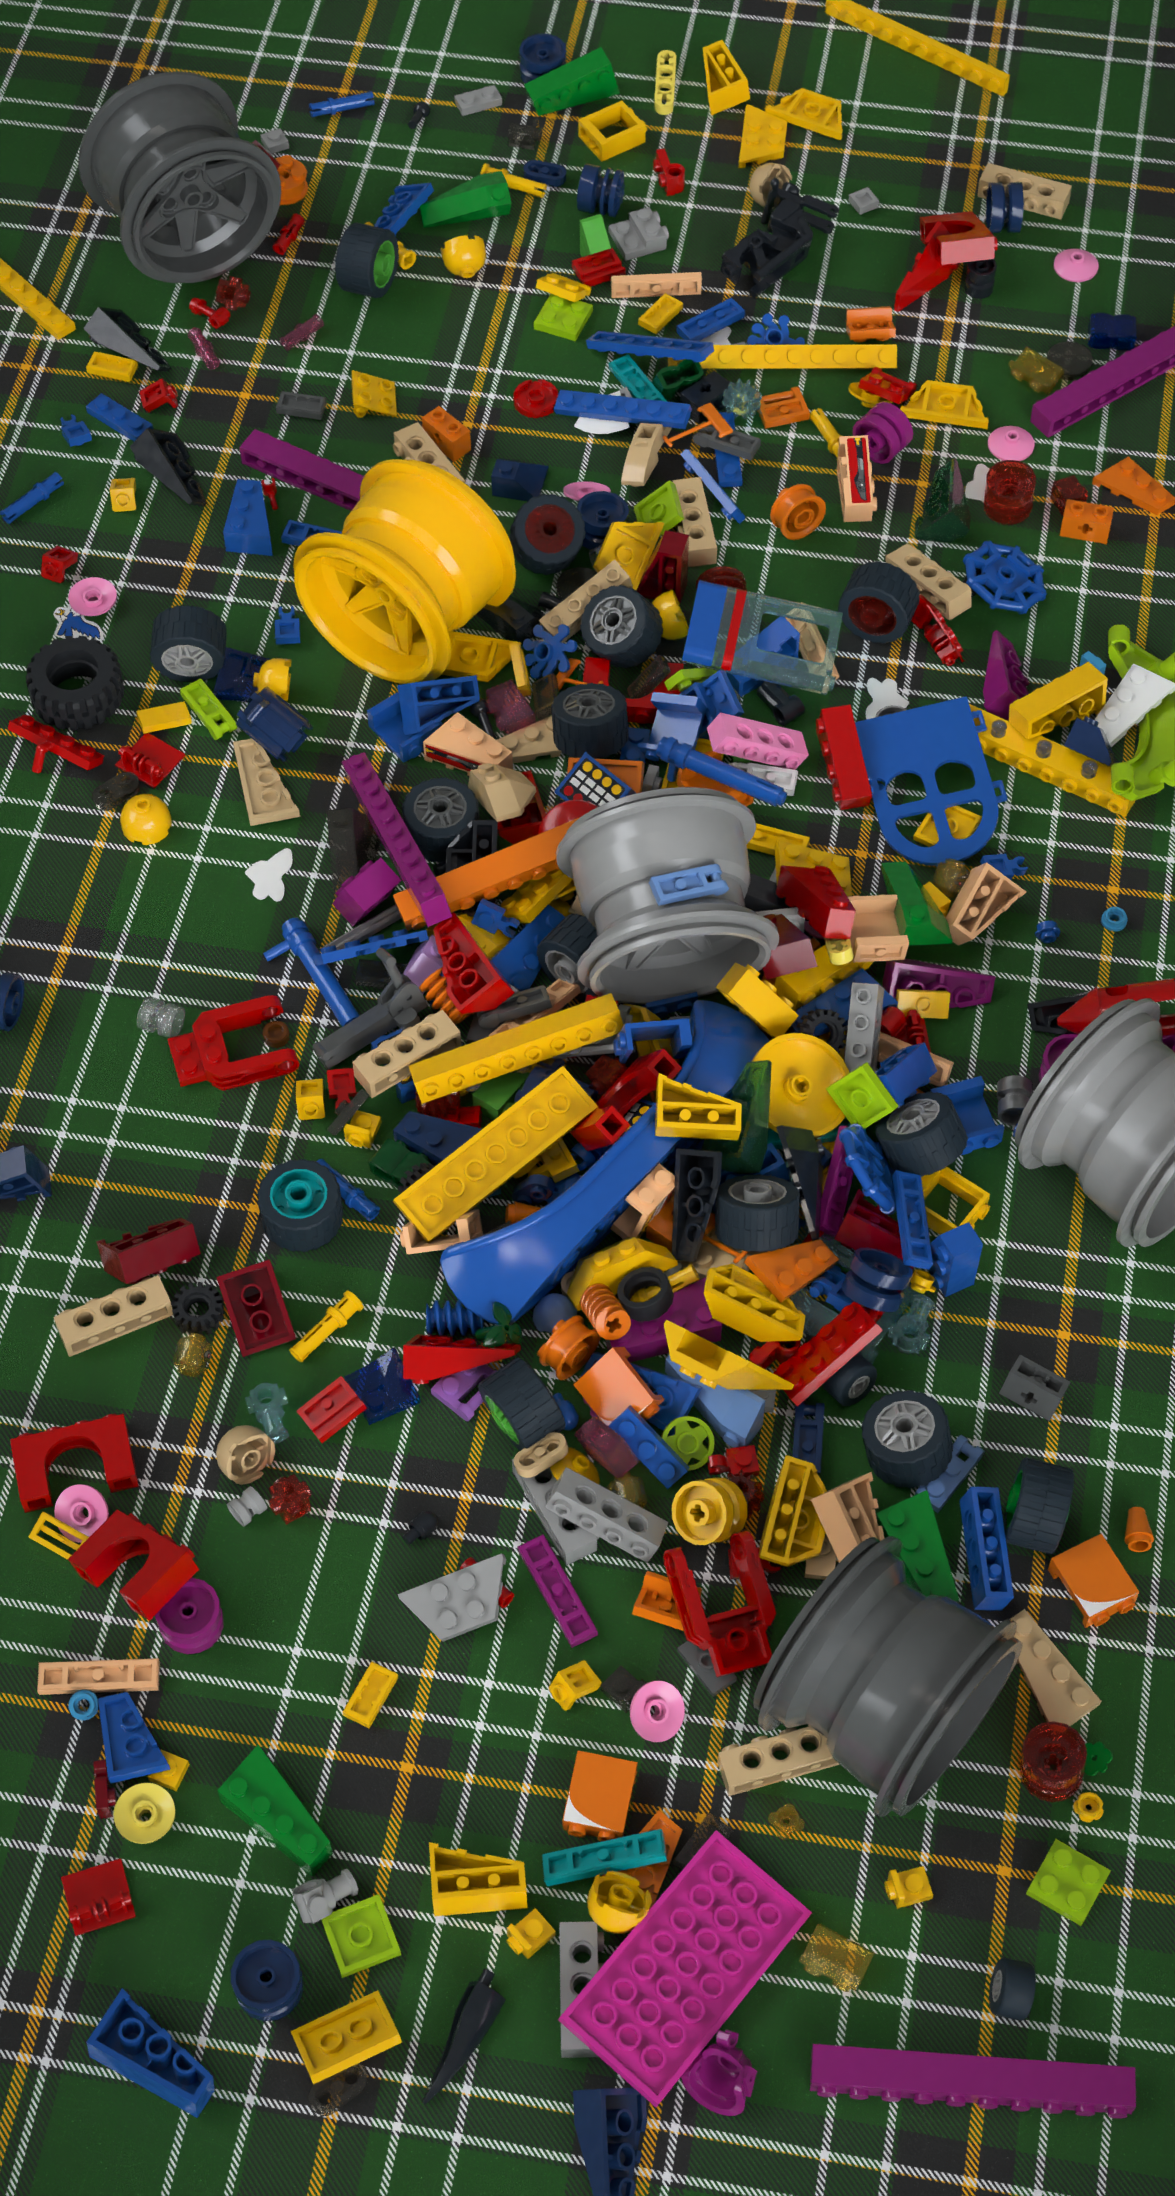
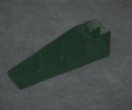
[915,458,971,543]
[702,1060,772,1174]

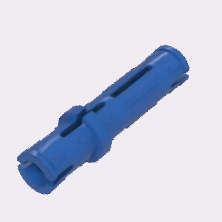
[309,91,375,118]
[0,472,64,524]
[316,1159,380,1221]

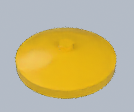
[747,1033,849,1139]

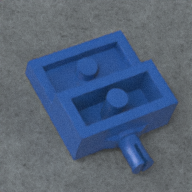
[679,670,744,739]

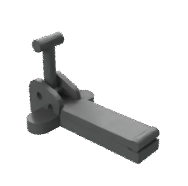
[312,948,428,1070]

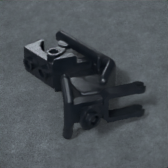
[721,178,839,298]

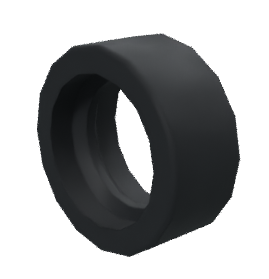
[617,1267,674,1322]

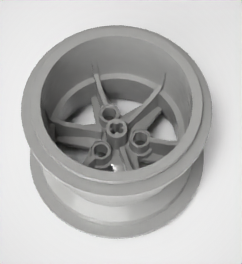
[556,787,779,1005]
[1015,998,1175,1247]

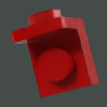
[139,378,178,413]
[41,546,78,583]

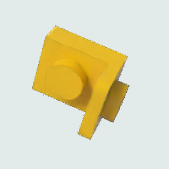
[110,478,136,512]
[296,1079,325,1120]
[344,1110,382,1149]
[549,1660,602,1711]
[884,1866,933,1909]
[506,1908,556,1959]

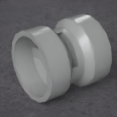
[227,1486,268,1527]

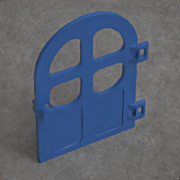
[855,696,1008,866]

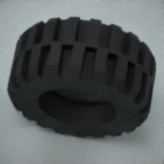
[26,636,124,731]

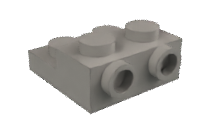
[608,207,669,261]

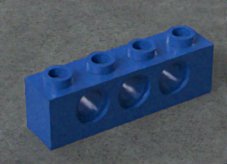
[959,1487,1014,1611]

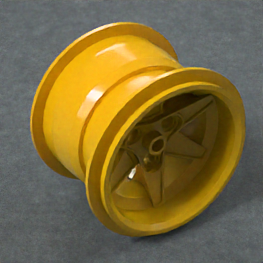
[294,459,516,684]

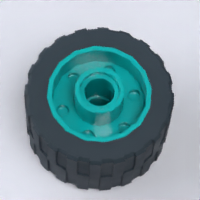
[257,1159,343,1252]

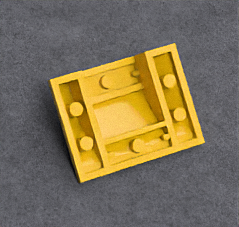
[664,1319,794,1390]

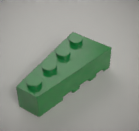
[524,47,620,116]
[876,1490,959,1603]
[217,1745,333,1877]

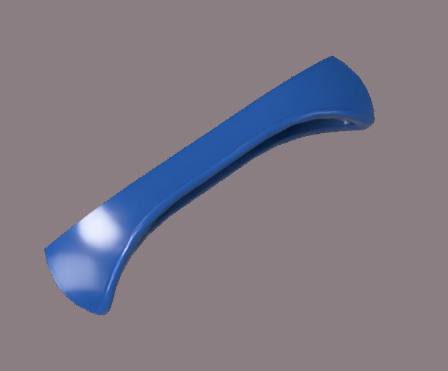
[440,1000,769,1325]

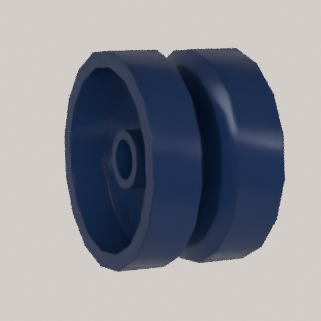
[519,34,566,84]
[986,182,1024,233]
[577,491,629,552]
[0,972,24,1031]
[842,1247,913,1312]
[231,1940,303,2021]

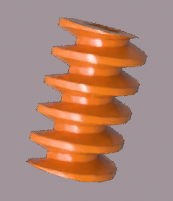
[419,968,472,1025]
[580,1284,631,1340]

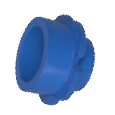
[1035,921,1061,943]

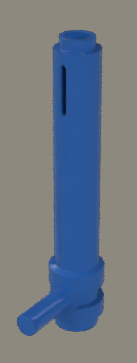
[656,737,787,807]
[263,918,359,1027]

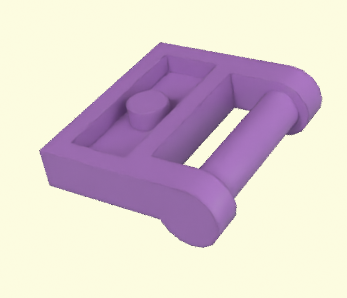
[431,1364,497,1421]

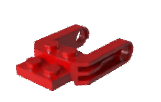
[167,995,300,1091]
[664,1530,776,1677]

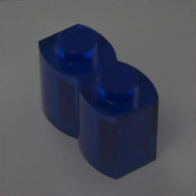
[1088,313,1137,351]

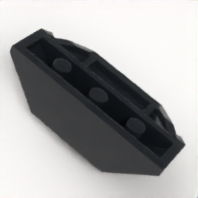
[445,820,499,917]

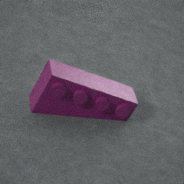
[605,1277,722,1363]

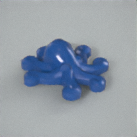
[747,313,805,345]
[523,624,578,681]

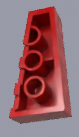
[816,704,872,810]
[775,865,856,940]

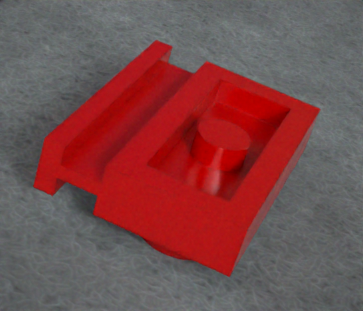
[572,248,626,287]
[296,1376,367,1443]

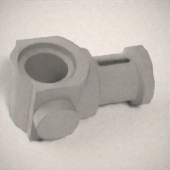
[292,1869,358,1923]

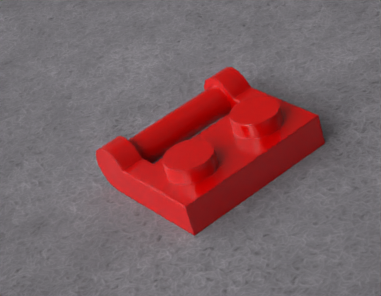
[858,367,917,404]

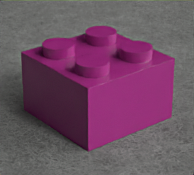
[332,858,402,926]

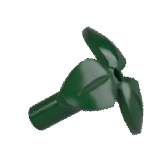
[476,1302,523,1348]

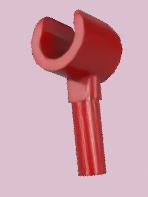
[261,478,278,510]

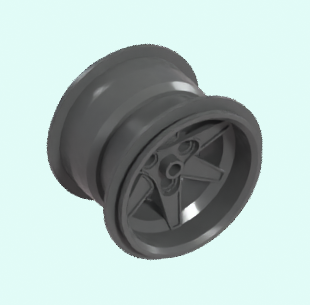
[78,71,281,283]
[753,1536,1022,1817]

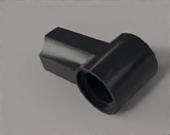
[757,679,805,726]

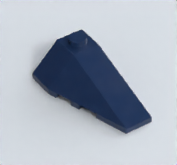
[573,2088,647,2196]

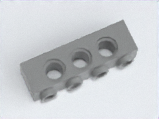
[844,982,884,1073]
[512,1459,599,1566]
[545,1467,669,1563]
[560,1922,604,2058]

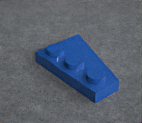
[98,1692,171,1783]

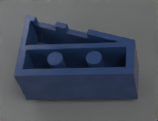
[393,1111,482,1166]
[0,1145,52,1201]

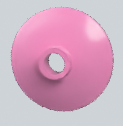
[1054,249,1099,282]
[988,426,1035,462]
[563,482,611,501]
[68,577,117,616]
[54,1484,109,1543]
[630,1681,685,1742]

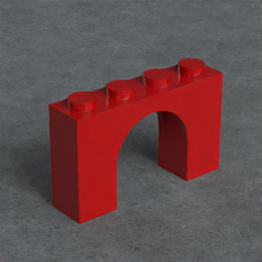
[920,211,998,265]
[583,657,684,724]
[570,1049,682,1151]
[10,1414,139,1513]
[68,1509,199,1621]

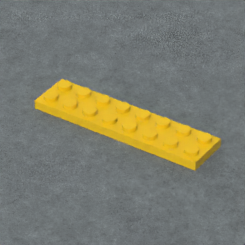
[393,1066,598,1243]

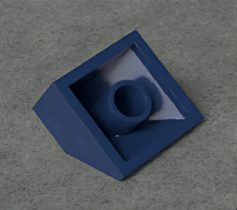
[491,458,548,502]
[1064,716,1118,767]

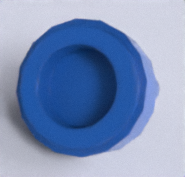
[570,1143,596,1171]

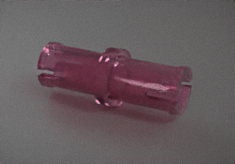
[280,314,324,351]
[187,327,220,370]

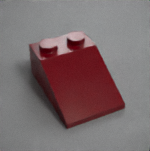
[216,1259,296,1357]

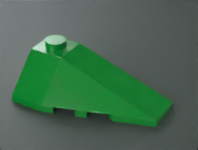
[419,171,512,228]
[881,862,953,946]

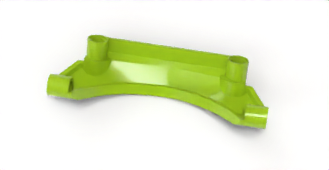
[1108,624,1175,801]

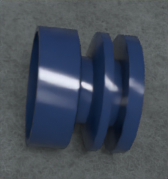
[577,163,625,218]

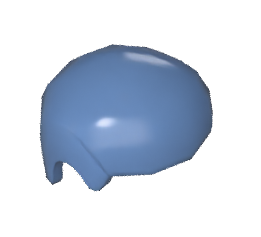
[533,1293,577,1334]

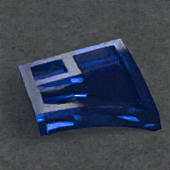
[213,647,270,703]
[344,1347,420,1425]

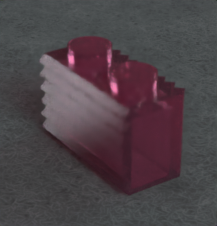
[485,679,535,735]
[575,1416,638,1478]

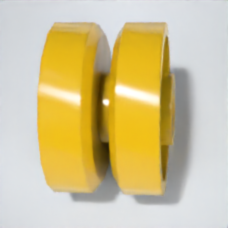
[672,1478,747,1545]

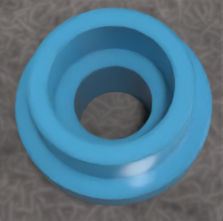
[1101,906,1128,932]
[69,1690,99,1720]

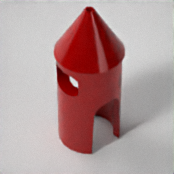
[1057,978,1175,1036]

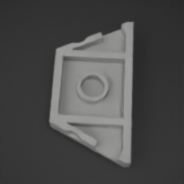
[398,1553,506,1642]

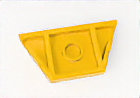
[765,88,842,140]
[739,104,787,168]
[900,380,989,429]
[593,522,664,590]
[442,631,521,682]

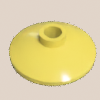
[114,1783,175,1844]

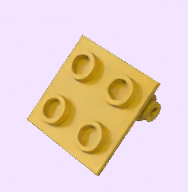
[351,370,397,418]

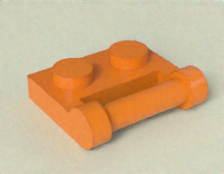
[753,386,810,429]

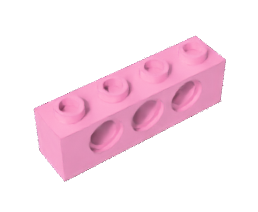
[707,712,809,770]

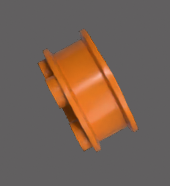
[275,155,308,205]
[770,484,826,540]
[537,1315,601,1380]

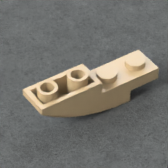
[621,423,672,487]

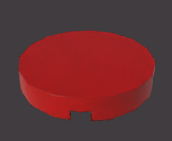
[513,379,558,418]

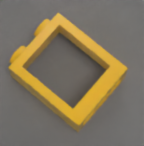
[578,101,647,162]
[921,1166,990,1235]

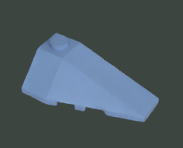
[665,1355,765,1448]

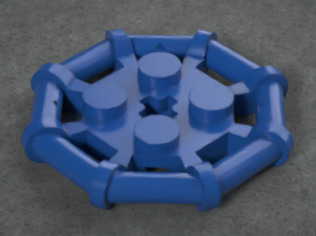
[963,541,1047,614]
[839,1124,896,1215]

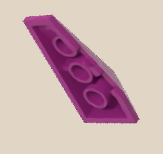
[983,630,1030,720]
[883,959,996,1011]

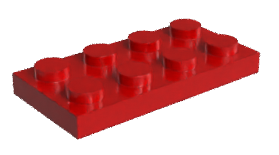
[773,1301,883,1406]

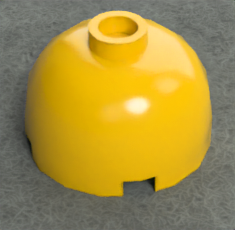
[440,235,486,278]
[652,590,689,640]
[253,658,291,701]
[120,794,172,845]
[587,1871,652,1934]

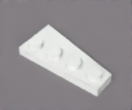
[1095,663,1175,747]

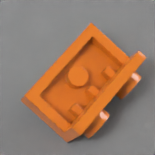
[846,306,896,342]
[632,1571,702,1631]

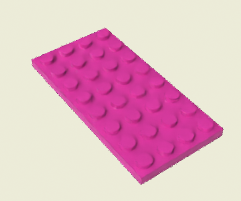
[558,1830,812,2107]

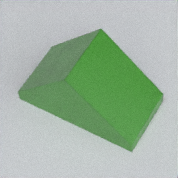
[580,214,611,257]

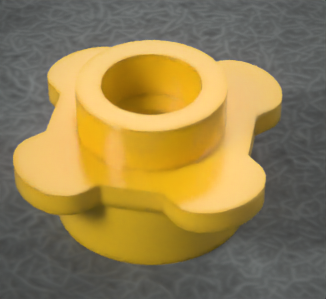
[910,1269,936,1294]

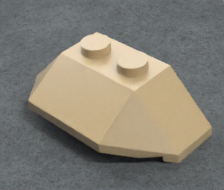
[468,763,536,822]

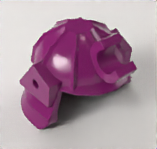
[681,2030,757,2116]

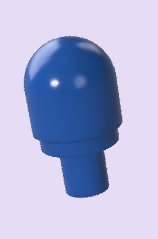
[553,1393,579,1430]

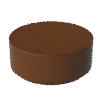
[263,1021,290,1048]

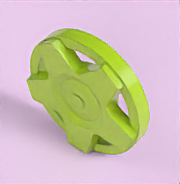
[661,1416,714,1470]

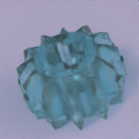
[722,378,762,420]

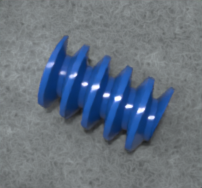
[426,1300,484,1336]

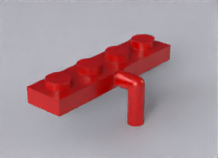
[8,715,104,773]

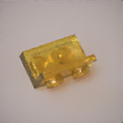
[1008,347,1064,394]
[799,1923,875,1992]

